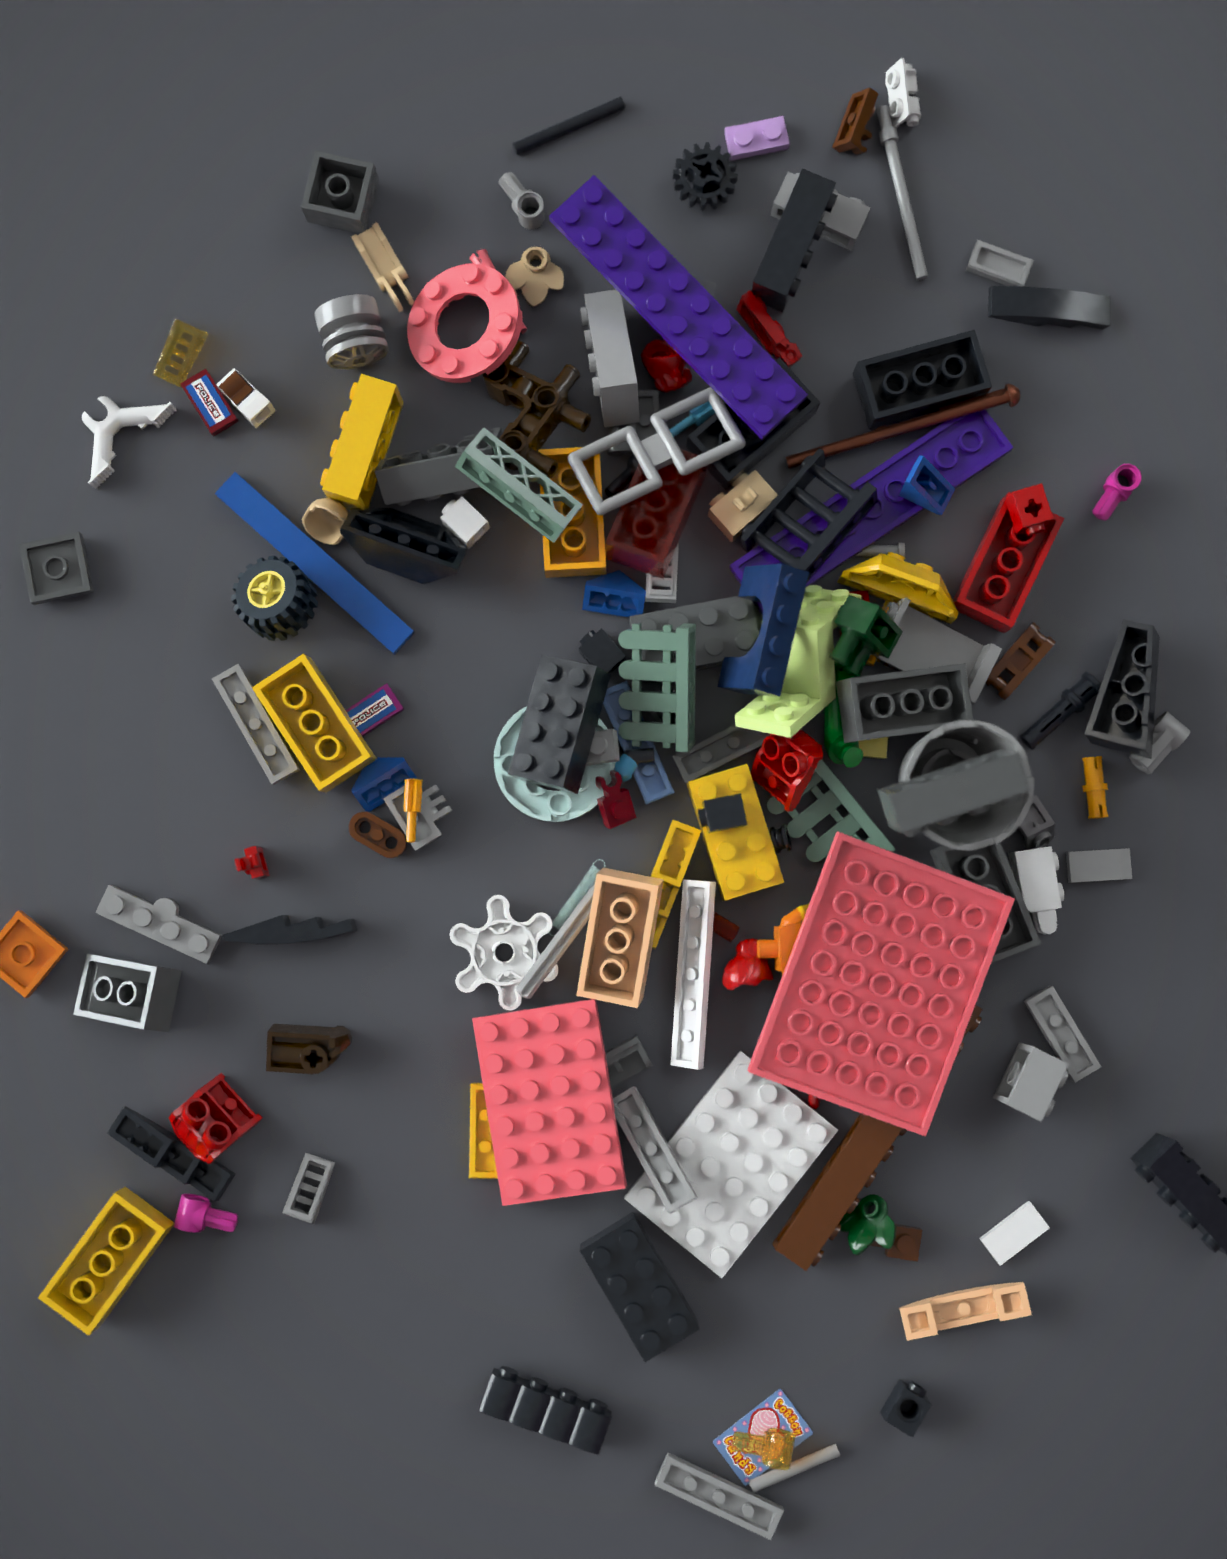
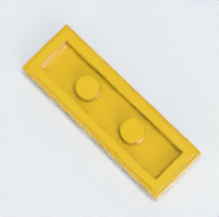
[469,1083,498,1178]

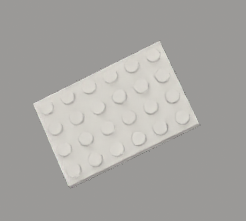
[624,1051,838,1278]

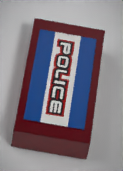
[180,368,239,437]

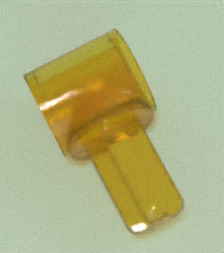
[732,1428,795,1470]

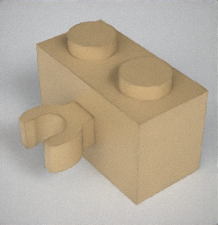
[708,470,778,543]

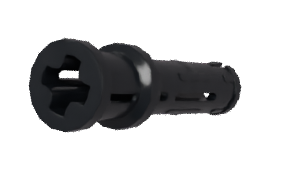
[1020,672,1101,750]

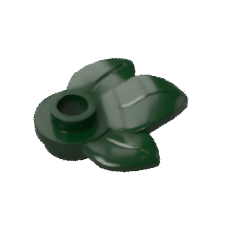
[839,1194,896,1255]

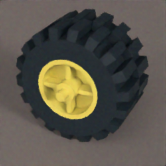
[231,555,318,641]

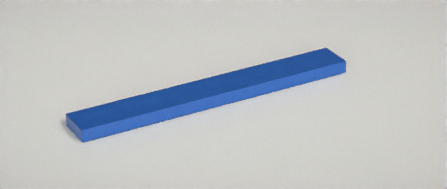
[214,472,415,655]

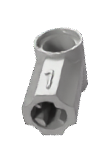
[1128,711,1191,774]

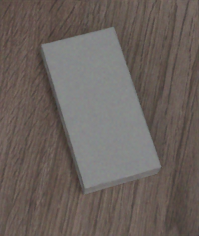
[966,240,1034,286]
[1066,848,1132,883]

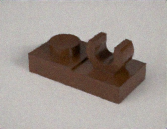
[832,87,879,155]

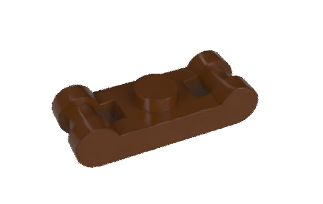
[985,622,1056,700]

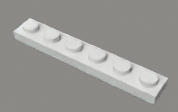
[670,879,716,1070]

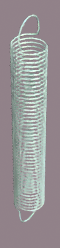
[549,859,605,936]

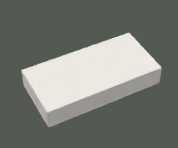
[979,1201,1050,1266]

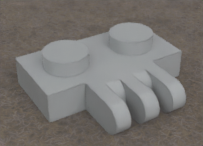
[383,785,452,851]

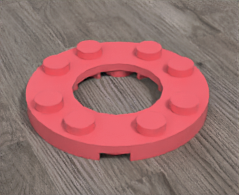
[407,264,523,383]

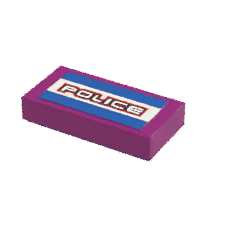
[345,683,404,737]

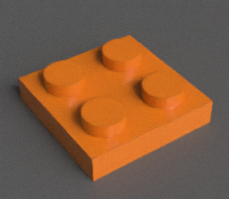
[0,910,69,998]

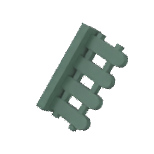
[618,623,696,752]
[767,759,895,862]

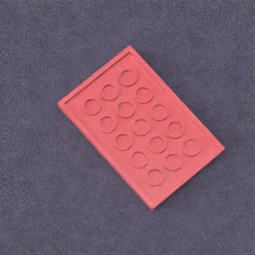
[472,999,627,1206]

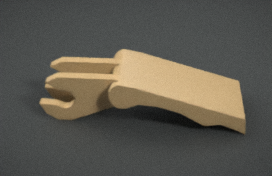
[351,222,414,312]

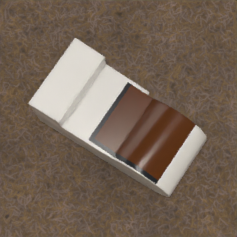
[216,368,276,429]

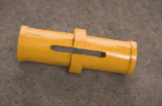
[1082,756,1109,819]

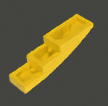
[650,819,702,949]

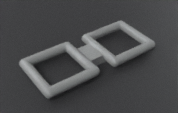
[568,387,746,515]

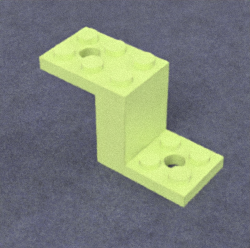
[735,585,861,738]

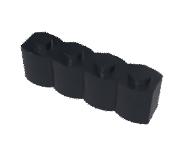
[479,1366,612,1455]

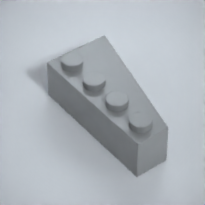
[580,290,640,427]

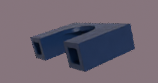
[717,564,809,696]

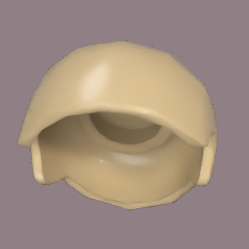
[302,497,349,545]

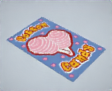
[712,1389,813,1486]

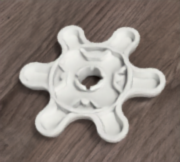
[450,895,559,1010]

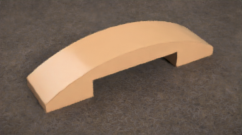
[899,1282,1032,1341]

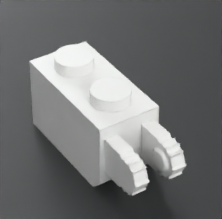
[1008,846,1064,935]

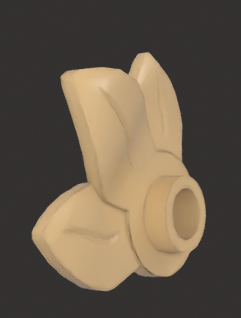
[505,247,564,307]

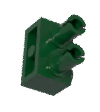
[829,595,903,677]

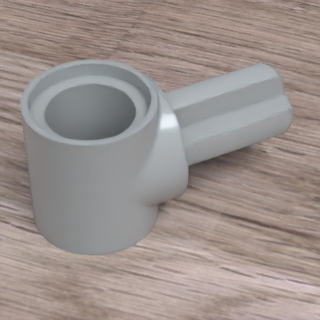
[499,172,545,230]

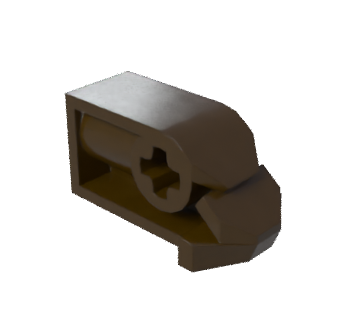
[266,1023,352,1074]

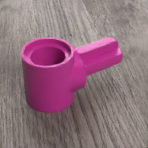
[1092,464,1141,521]
[174,1194,238,1233]

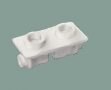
[886,58,921,128]

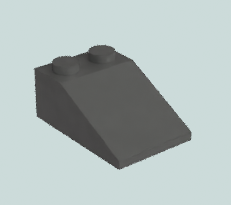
[73,953,182,1032]

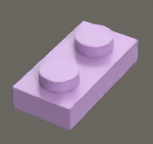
[725,116,790,161]

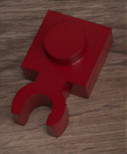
[595,770,637,829]

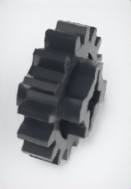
[673,142,738,211]

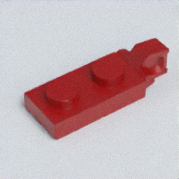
[736,290,802,368]

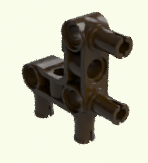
[482,340,591,479]

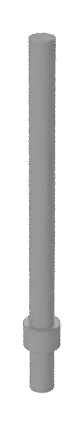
[876,105,928,281]

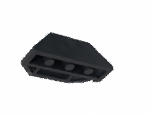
[340,508,467,584]

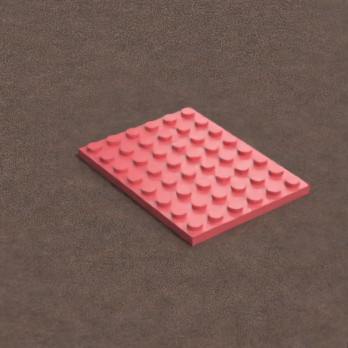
[747,832,1015,1137]

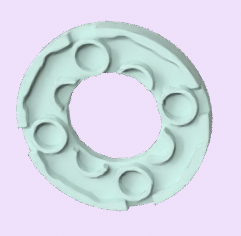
[494,706,616,822]

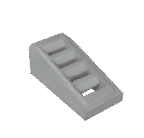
[645,540,679,603]
[282,1153,335,1225]

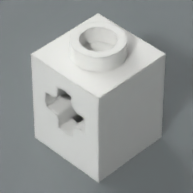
[440,496,490,549]

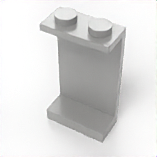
[871,597,1002,704]

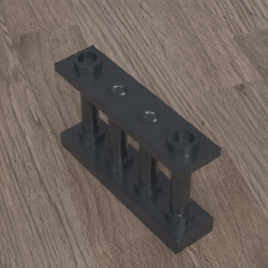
[740,448,878,582]

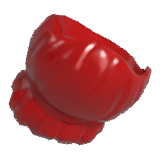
[641,340,692,393]
[722,938,774,990]

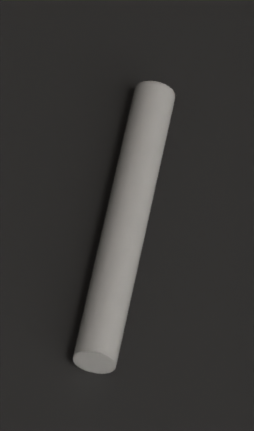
[749,1443,841,1493]

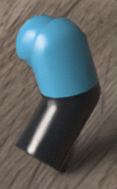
[614,748,655,781]

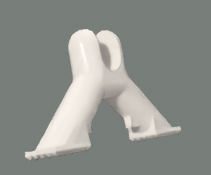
[82,396,176,489]

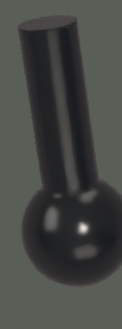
[604,454,645,498]

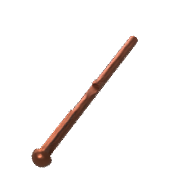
[785,384,1021,468]

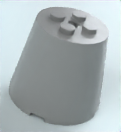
[898,720,1034,850]

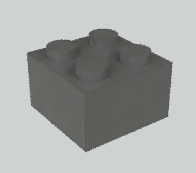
[301,150,379,234]

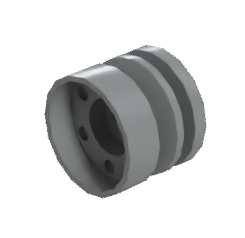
[314,294,389,369]

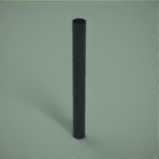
[512,96,625,155]

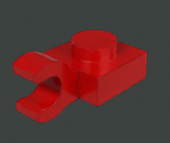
[234,846,270,880]

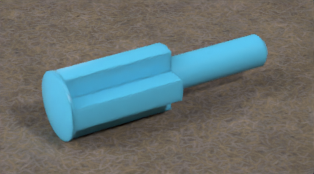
[669,401,715,437]

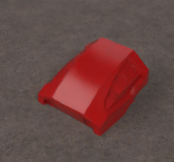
[751,729,823,812]
[169,1073,263,1164]

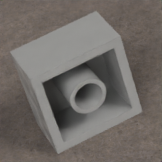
[993,1042,1069,1122]

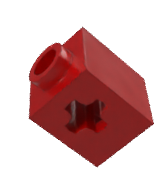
[1005,483,1053,536]

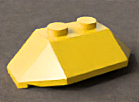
[837,552,959,624]

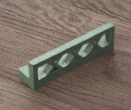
[455,427,583,543]

